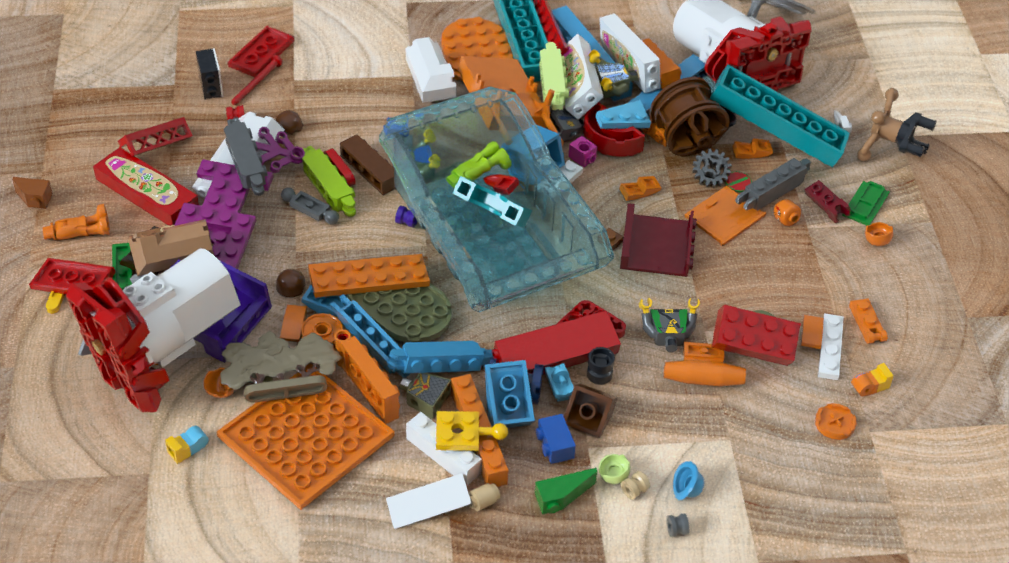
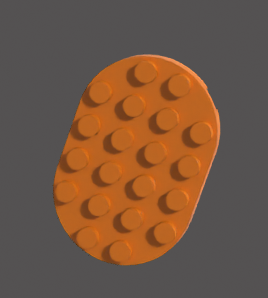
[441,17,514,81]

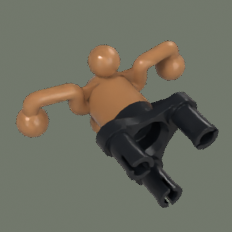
[857,88,937,162]

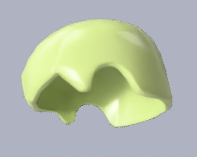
[598,454,630,485]

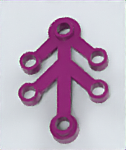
[251,127,305,173]

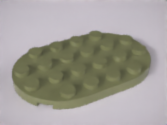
[346,283,452,342]

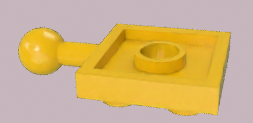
[436,411,508,451]

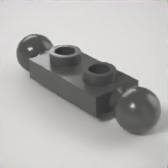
[281,187,339,225]

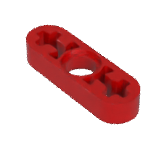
[323,148,356,187]

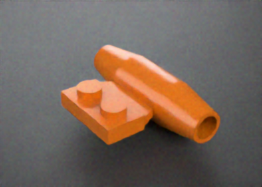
[664,342,746,386]

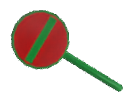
[725,171,752,192]

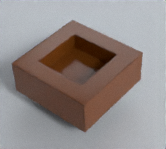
[597,228,624,252]

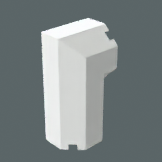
[406,37,456,103]

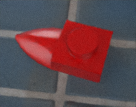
[483,174,520,195]

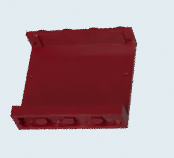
[620,203,697,277]

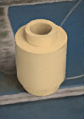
[468,483,500,511]

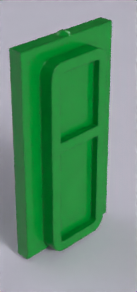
[842,181,890,226]

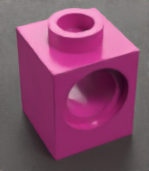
[568,136,597,168]

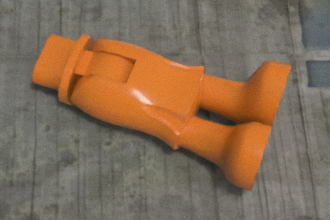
[42,204,110,240]

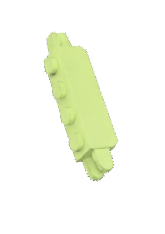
[539,42,569,110]

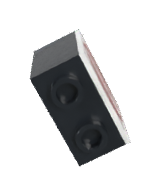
[196,48,223,100]

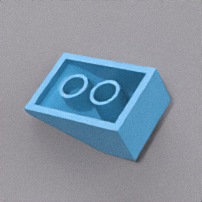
[485,360,535,428]

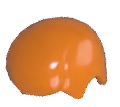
[865,222,893,247]
[204,367,235,398]

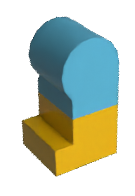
[165,425,209,464]

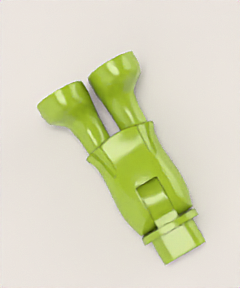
[446,141,512,188]

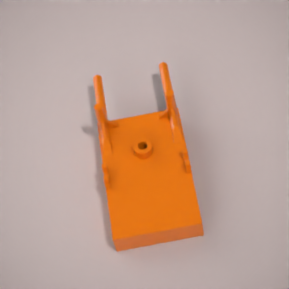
[458,56,564,146]

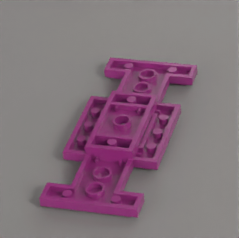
[174,159,274,269]

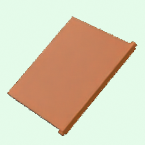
[684,186,766,246]

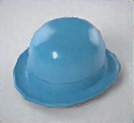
[673,461,705,500]

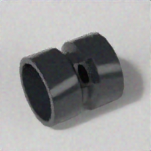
[587,347,615,385]

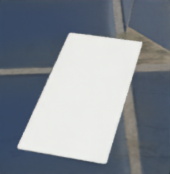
[386,473,471,529]

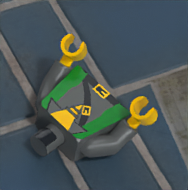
[639,298,700,352]

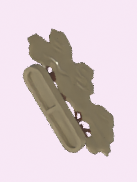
[220,330,342,402]

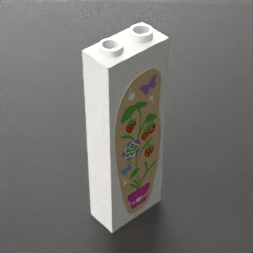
[600,13,661,93]
[563,34,603,119]

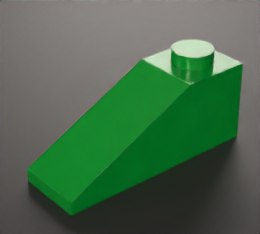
[535,468,598,515]

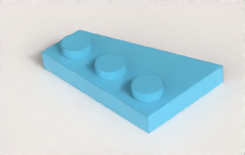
[596,100,651,129]

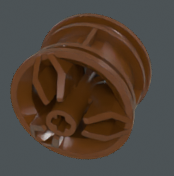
[649,77,729,157]

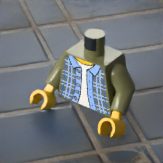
[589,49,637,99]

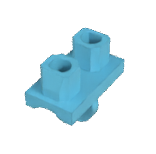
[545,363,574,402]

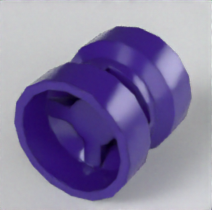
[395,205,419,228]

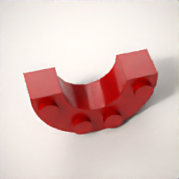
[583,102,645,157]

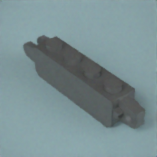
[224,117,268,196]
[735,158,811,211]

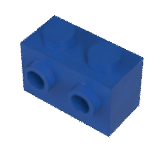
[536,414,576,464]

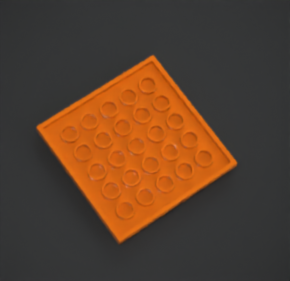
[217,363,395,510]

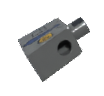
[546,106,584,141]

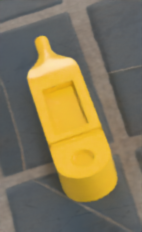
[46,291,65,314]

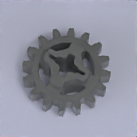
[692,149,732,188]

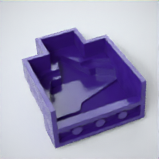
[170,260,272,363]

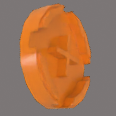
[815,403,857,440]

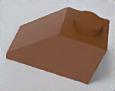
[12,177,53,209]

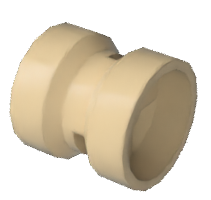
[621,471,651,500]

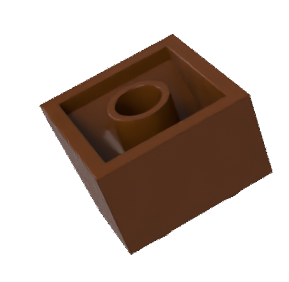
[564,383,618,438]

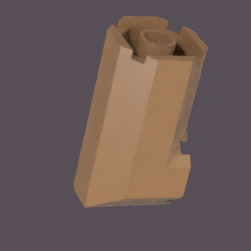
[128,219,214,276]

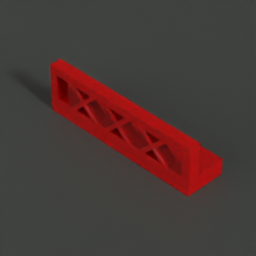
[118,117,193,157]

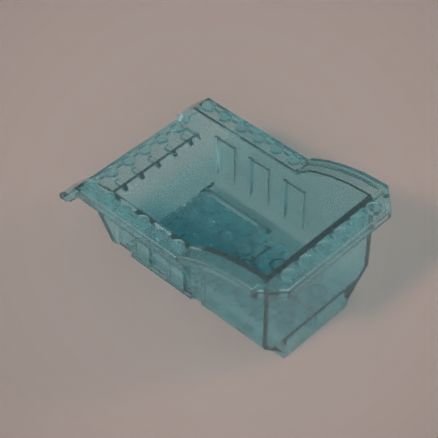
[379,87,614,312]

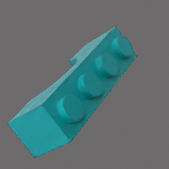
[453,176,533,228]

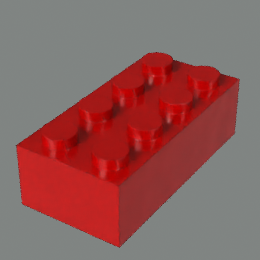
[711,304,801,366]

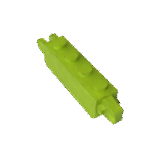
[302,146,356,217]

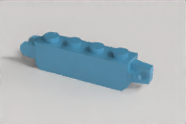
[330,294,410,378]
[387,341,494,373]

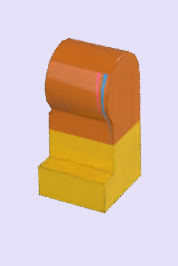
[851,363,894,396]

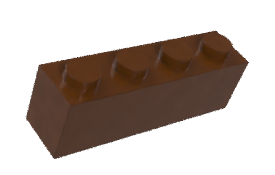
[340,134,401,195]

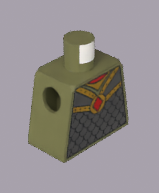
[400,373,451,420]

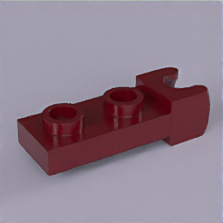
[805,180,850,223]

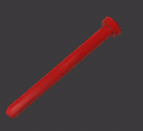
[231,55,283,105]

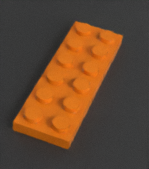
[308,254,430,298]

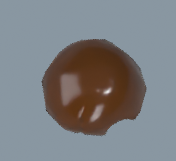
[275,110,303,135]
[276,269,305,297]

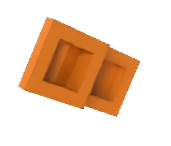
[732,138,773,159]
[619,176,662,201]
[280,305,307,342]
[801,315,824,349]

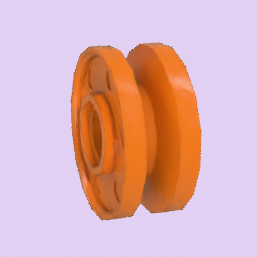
[301,313,343,351]

